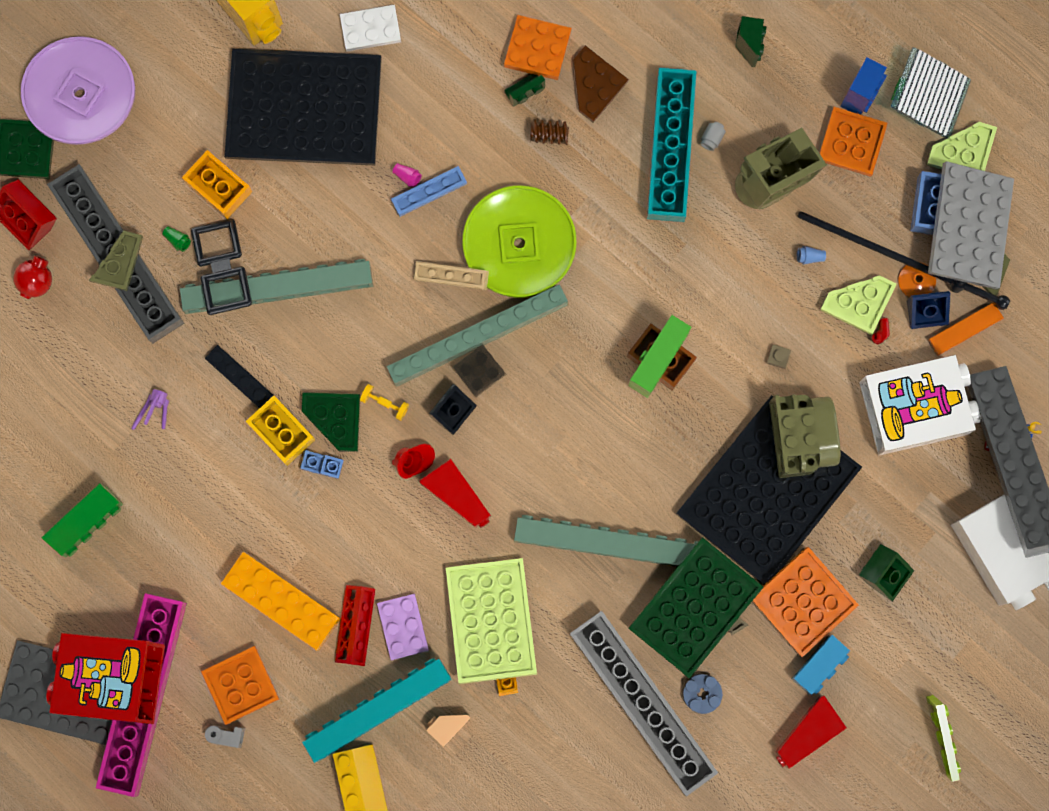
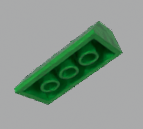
[41,484,123,557]

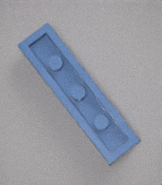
[391,166,467,217]

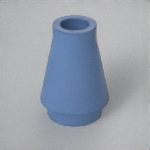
[797,246,826,265]

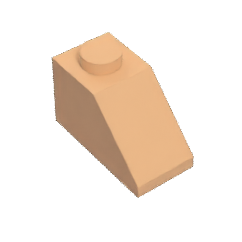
[426,715,471,747]

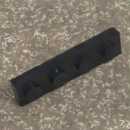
[205,345,274,408]

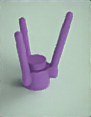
[131,389,169,430]

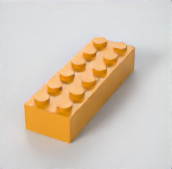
[221,552,341,651]

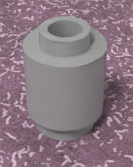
[700,122,726,151]

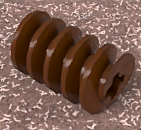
[530,119,569,145]

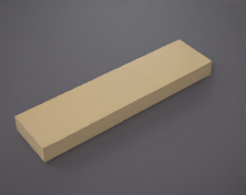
[413,261,489,290]

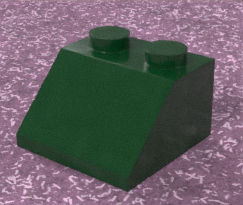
[859,544,914,602]

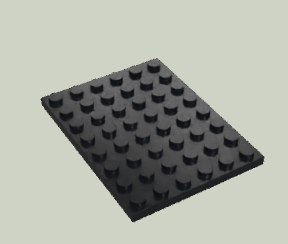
[224,48,382,166]
[676,395,862,585]

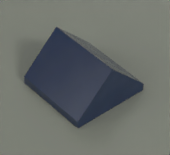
[906,291,951,329]

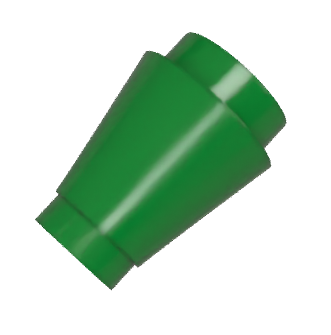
[162,226,191,252]

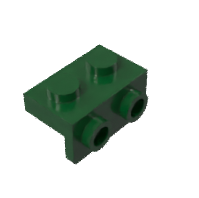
[505,74,545,107]

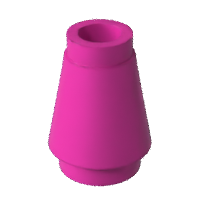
[392,163,422,187]

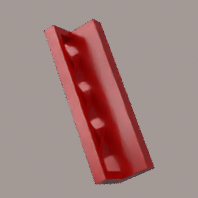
[335,585,376,666]

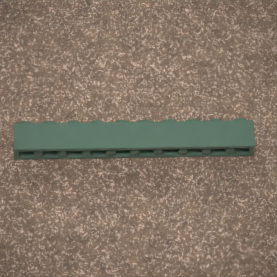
[180,259,374,314]
[387,284,568,387]
[514,515,698,567]

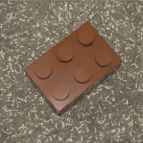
[627,323,697,391]

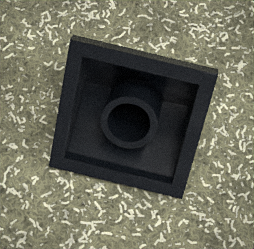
[429,384,477,435]

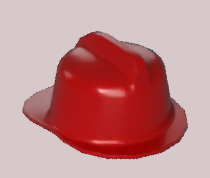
[392,443,435,479]

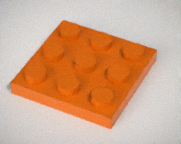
[504,15,572,80]
[819,107,888,177]
[201,646,280,725]

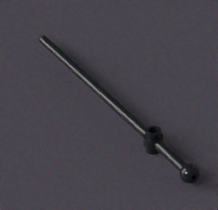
[797,211,1010,310]

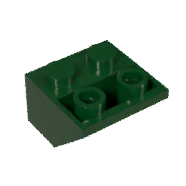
[735,16,767,67]

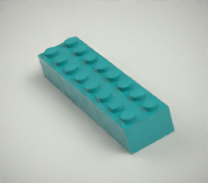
[647,68,697,222]
[302,658,453,763]

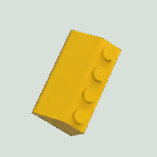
[333,744,388,811]

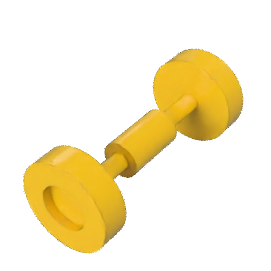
[360,384,410,421]

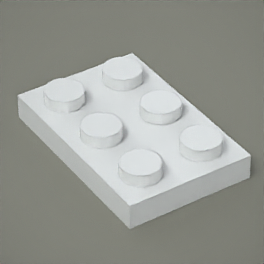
[340,5,401,52]

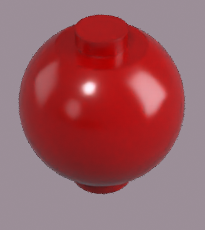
[13,256,52,299]

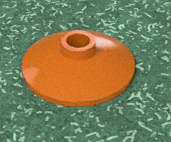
[898,262,936,298]

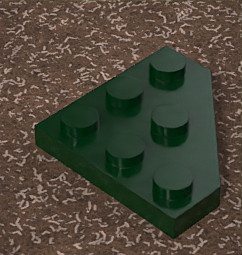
[302,393,361,452]

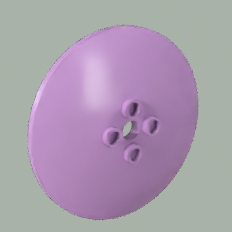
[21,37,135,145]

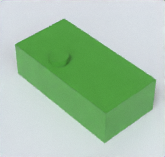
[628,315,692,398]

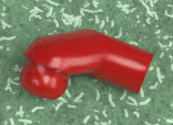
[871,318,890,344]

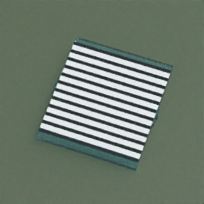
[891,47,971,139]

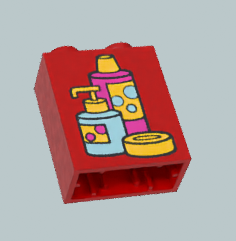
[46,633,165,724]

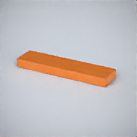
[928,303,1004,356]

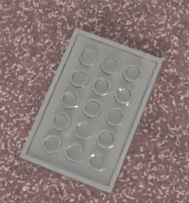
[928,161,1014,289]

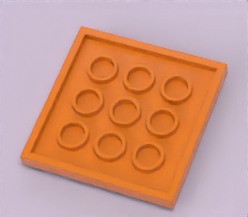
[752,547,859,657]

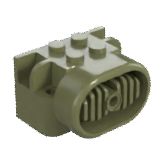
[735,128,827,209]
[769,394,841,478]

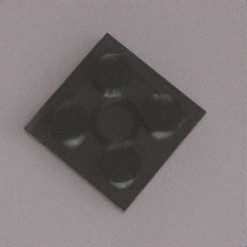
[453,344,506,398]

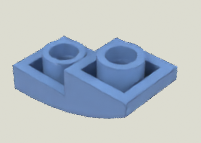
[299,450,344,479]

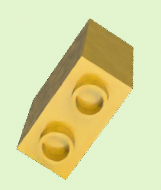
[216,0,283,46]

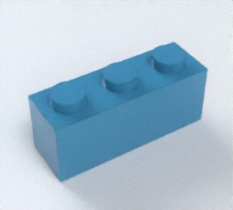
[792,635,850,695]

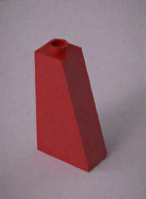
[419,459,491,528]
[776,695,847,769]

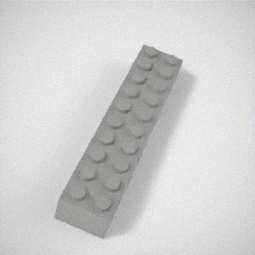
[569,611,718,797]

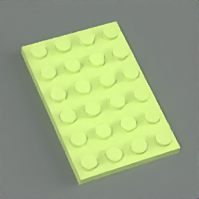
[446,558,537,684]

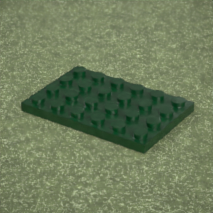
[628,537,763,679]

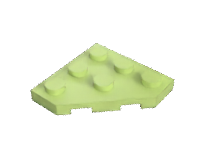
[926,122,997,171]
[820,275,896,335]

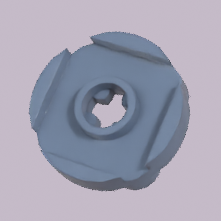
[683,674,723,714]

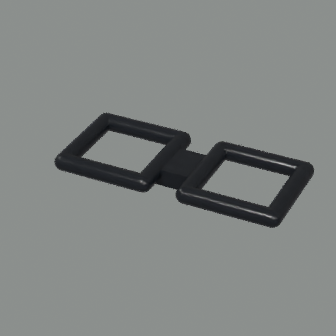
[191,219,252,315]

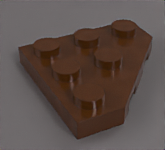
[573,45,629,123]

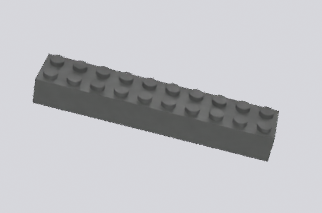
[47,164,185,344]
[968,366,1049,558]

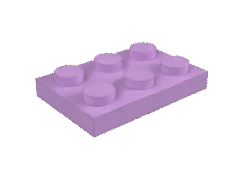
[377,594,429,660]

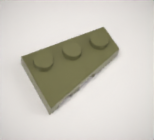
[89,231,143,291]

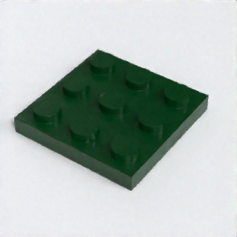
[0,119,54,179]

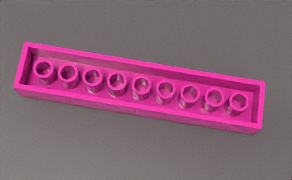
[96,593,187,797]

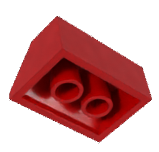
[0,179,57,250]

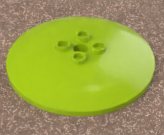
[463,186,577,298]

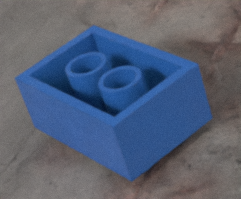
[840,57,887,115]

